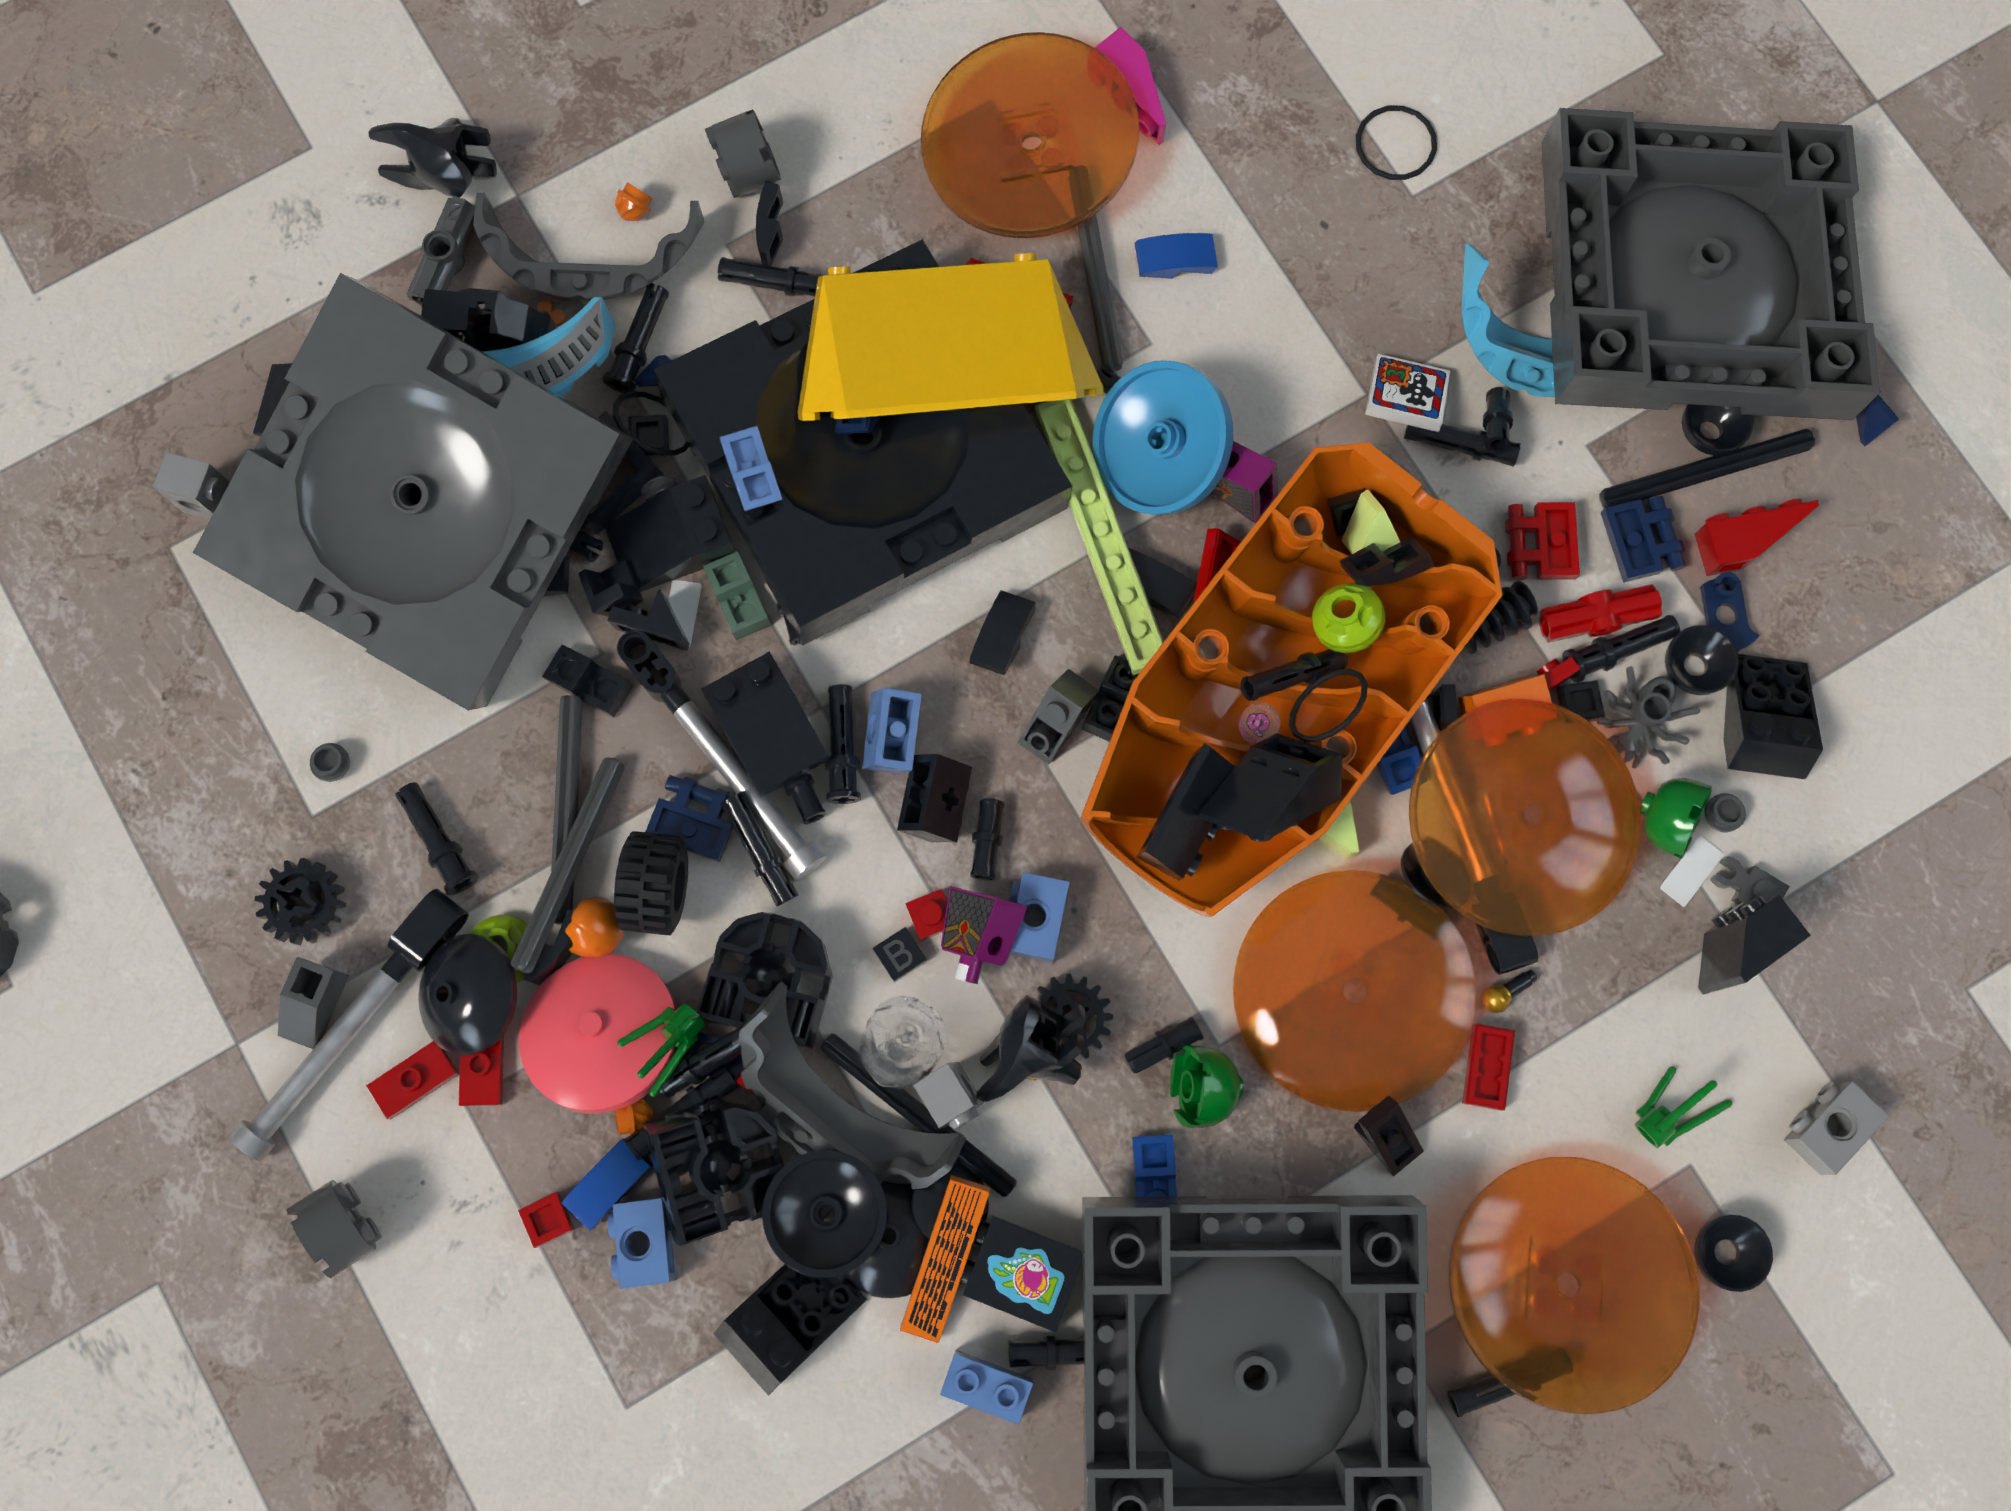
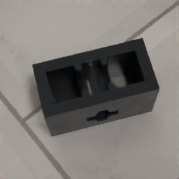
[897,754,972,843]

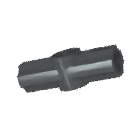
[406,196,475,307]

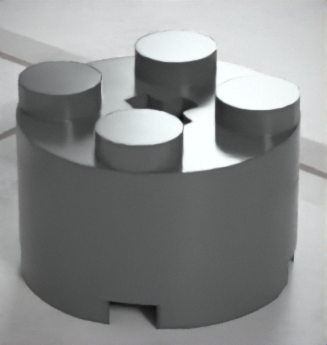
[705,109,781,198]
[287,1180,382,1278]

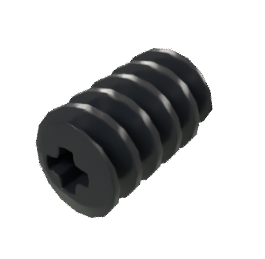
[1465,581,1538,654]

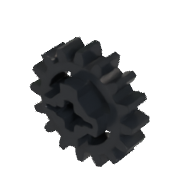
[254,858,346,946]
[1037,974,1113,1059]

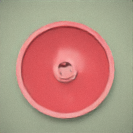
[519,954,677,1114]

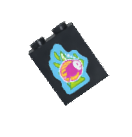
[959,1215,1083,1333]

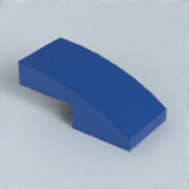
[1135,233,1218,279]
[1377,726,1428,795]
[1132,1135,1177,1197]
[561,1138,653,1231]

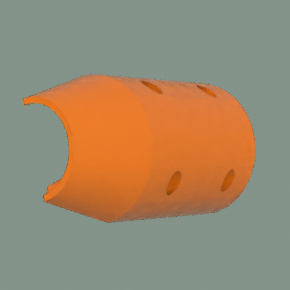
[1081,442,1502,917]

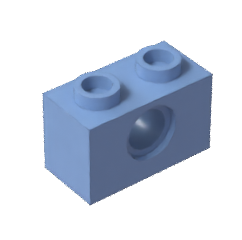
[862,687,922,775]
[1009,872,1070,964]
[608,1198,676,1289]
[940,1350,1033,1425]

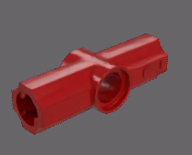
[1539,584,1662,643]

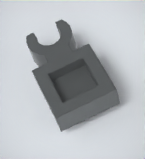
[1710,857,1790,905]

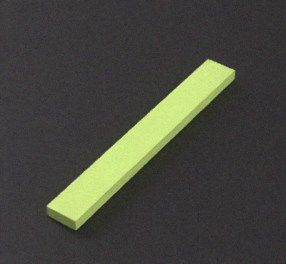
[1034,399,1164,675]

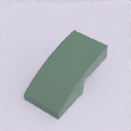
[703,551,771,640]

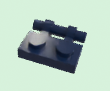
[1601,496,1686,583]
[645,775,733,862]

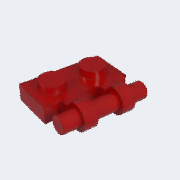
[1505,502,1580,581]

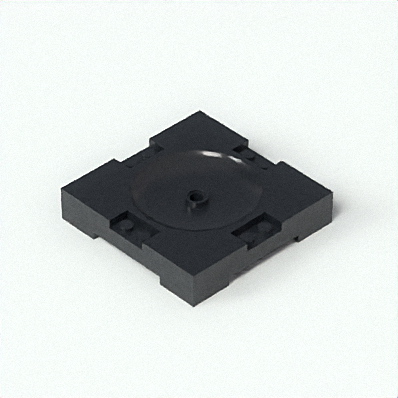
[653,239,1073,646]

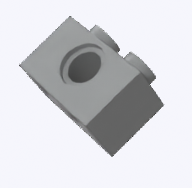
[152,452,230,520]
[913,1062,984,1130]
[1784,1081,1889,1175]

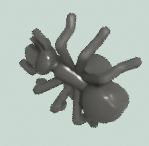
[1597,666,1700,769]

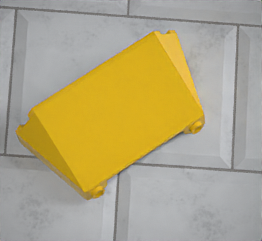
[798,253,1104,421]

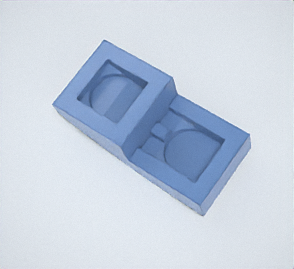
[720,426,782,511]

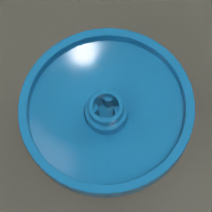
[1093,360,1233,516]

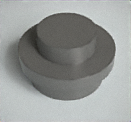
[310,743,350,782]
[1705,793,1746,833]

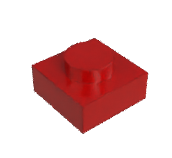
[1536,656,1580,692]
[905,889,947,941]
[518,1192,575,1248]

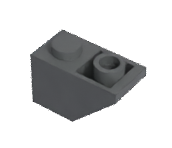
[1018,669,1100,764]
[278,957,350,1049]

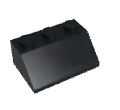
[1136,743,1235,881]
[1698,895,1811,995]

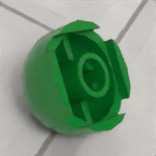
[1639,778,1712,859]
[1170,1045,1243,1128]

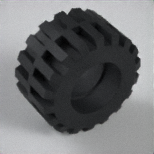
[614,831,688,936]

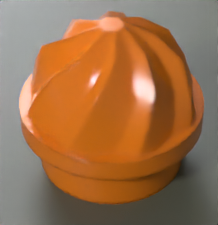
[615,182,653,221]
[614,1099,653,1135]

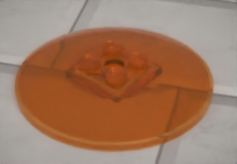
[921,32,1139,238]
[1409,699,1641,936]
[1233,870,1476,1112]
[1449,1157,1700,1414]

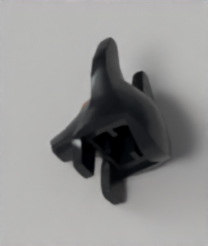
[368,118,497,198]
[976,995,1085,1102]

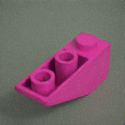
[1087,27,1166,145]

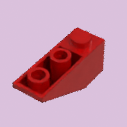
[1694,499,1819,576]

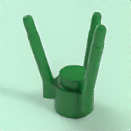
[617,1004,705,1097]
[1635,1066,1732,1148]

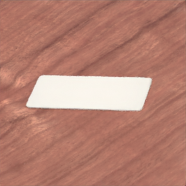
[661,580,702,648]
[1660,836,1724,907]

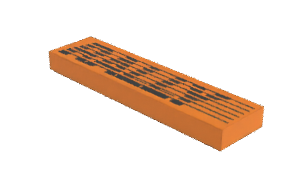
[900,1175,990,1343]

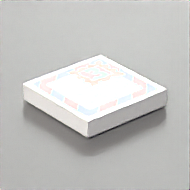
[1365,354,1450,432]

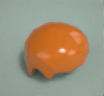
[565,897,624,958]

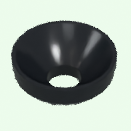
[1681,404,1754,456]
[1665,625,1739,695]
[1694,1215,1773,1292]

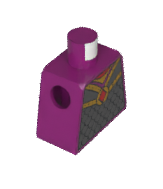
[1211,441,1278,524]
[941,886,1027,984]

